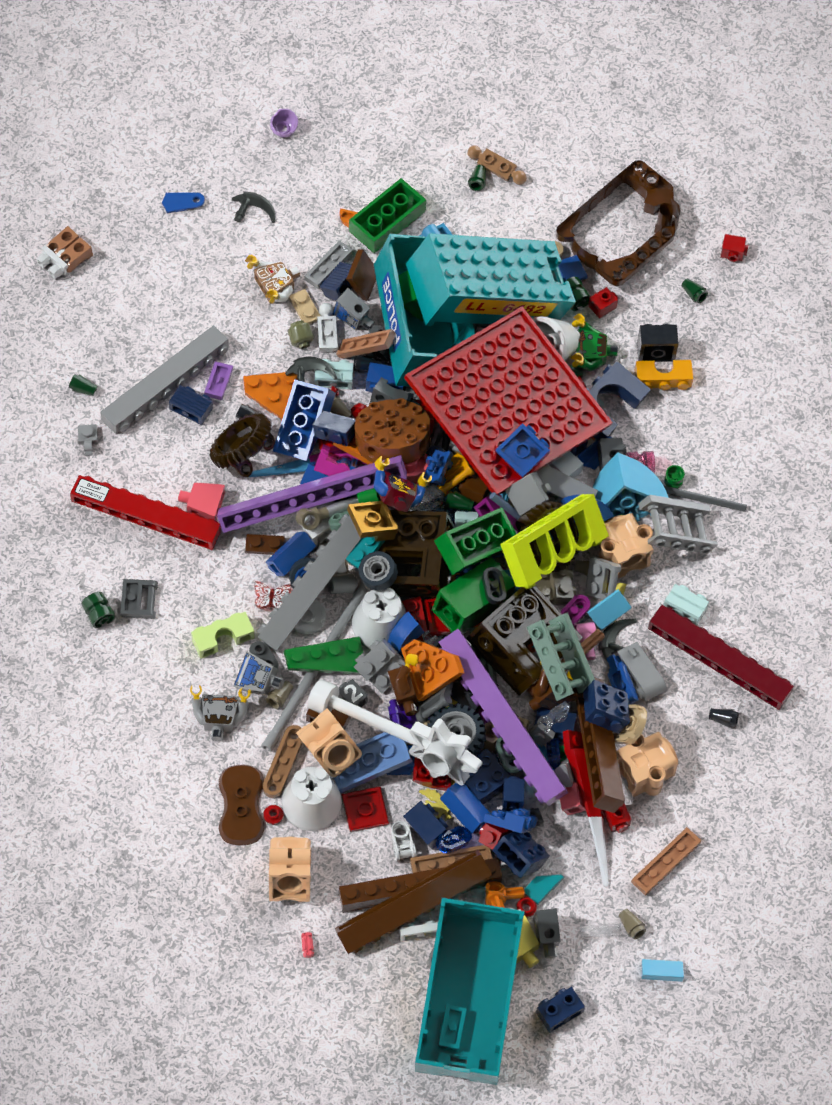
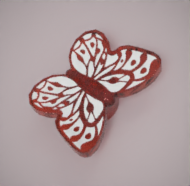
[254,581,292,609]

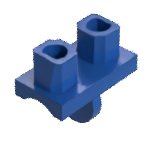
[424,450,453,486]

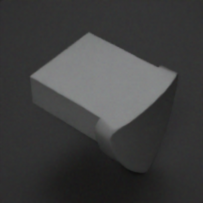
[554,759,575,787]

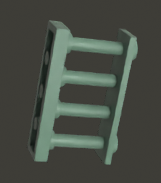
[527,613,595,701]

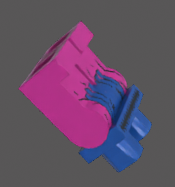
[314,444,362,476]

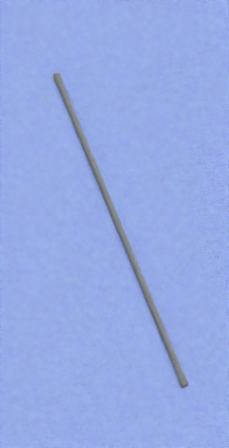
[261,439,453,752]

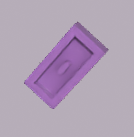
[204,361,233,400]

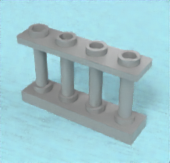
[638,495,718,554]

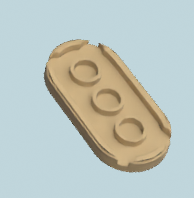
[613,705,647,744]

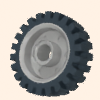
[427,704,486,755]

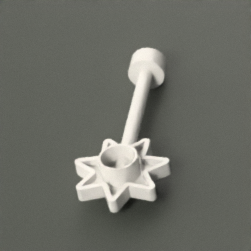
[308,679,482,786]

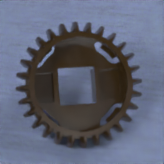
[209,412,275,478]
[515,501,579,573]

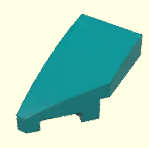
[524,875,565,905]

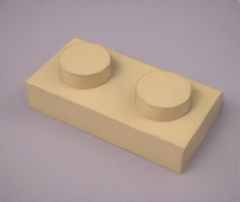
[289,289,320,324]

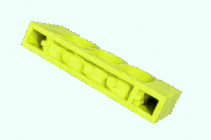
[500,494,609,589]

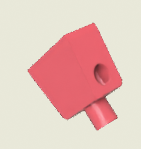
[178,483,225,521]

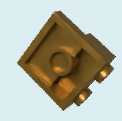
[347,501,398,541]

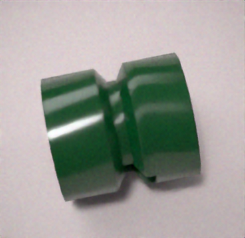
[564,276,591,311]
[81,592,116,628]

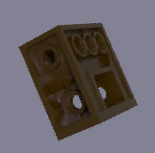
[362,510,454,598]
[466,586,583,696]

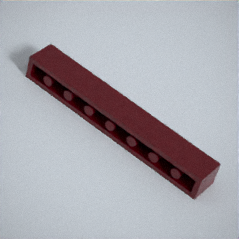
[648,605,794,710]

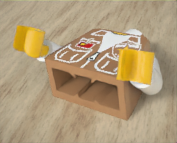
[245,255,300,304]

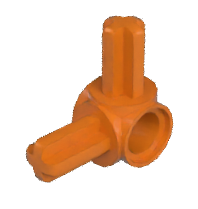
[485,881,525,908]

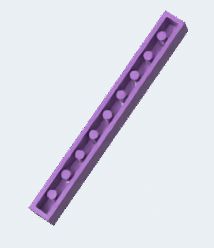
[217,455,407,533]
[439,629,568,806]

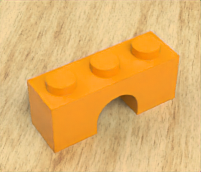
[634,360,693,390]

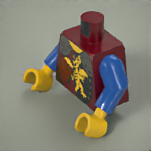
[374,456,432,512]

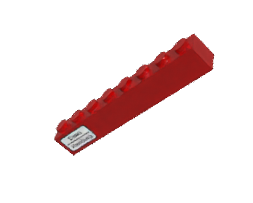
[70,475,221,551]

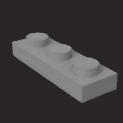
[304,241,354,289]

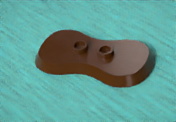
[219,764,264,846]

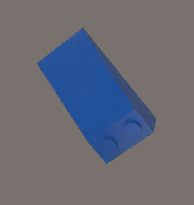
[273,380,336,461]

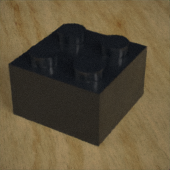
[637,323,679,362]

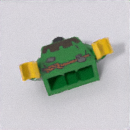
[571,314,618,372]

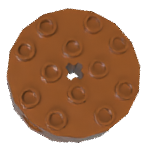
[355,398,431,464]

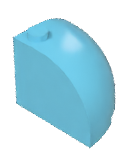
[593,452,668,522]

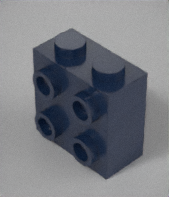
[583,680,630,734]
[464,749,512,804]
[492,831,550,878]

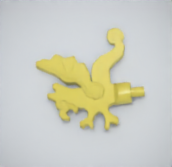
[419,780,456,821]

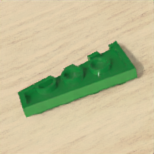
[284,636,363,674]

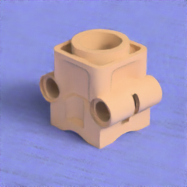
[599,513,654,579]
[296,708,362,777]
[617,732,678,797]
[269,837,311,902]

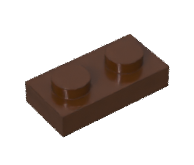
[245,534,285,555]

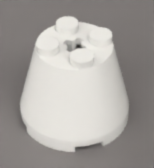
[532,316,580,361]
[352,588,406,648]
[282,767,342,831]

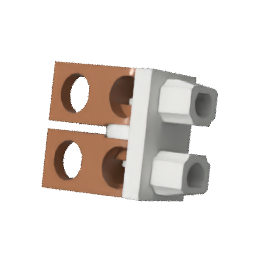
[37,226,93,279]

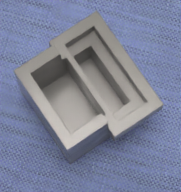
[505,472,552,516]

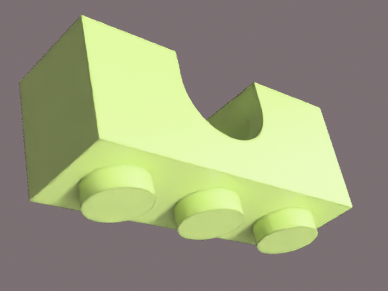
[191,612,255,659]

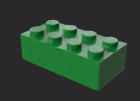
[349,178,426,254]
[434,507,516,575]

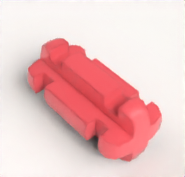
[301,932,314,958]

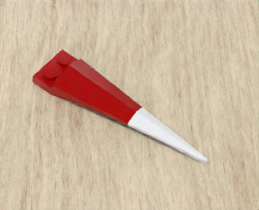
[563,730,609,887]

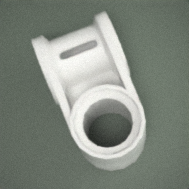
[391,821,417,862]

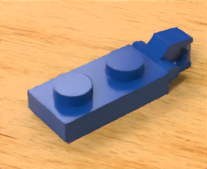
[607,655,639,705]

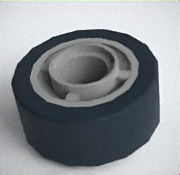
[358,551,398,591]

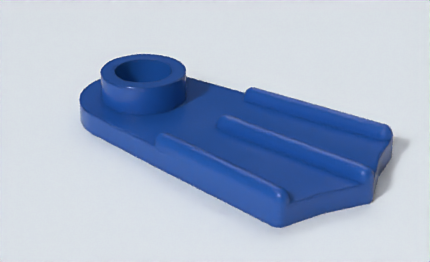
[162,192,205,213]
[577,436,612,470]

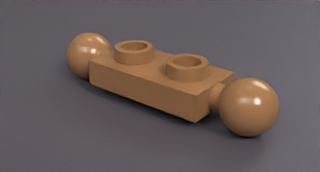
[467,145,527,185]

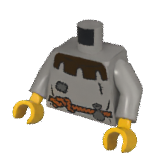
[190,685,251,741]

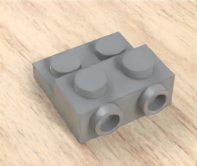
[354,638,405,693]

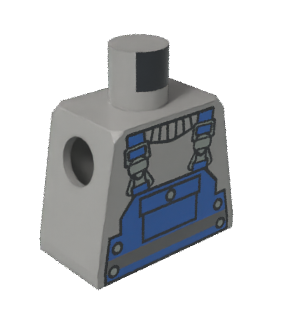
[332,288,375,331]
[233,652,284,695]

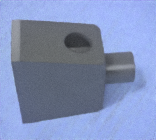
[533,908,561,958]

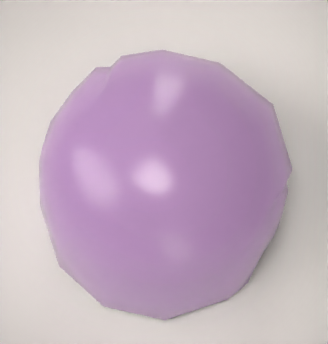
[270,109,298,138]

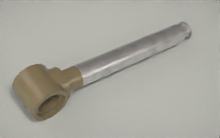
[295,496,381,530]

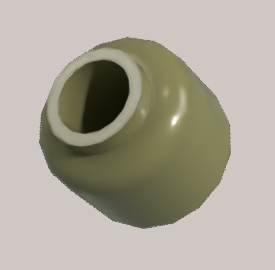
[287,320,314,349]

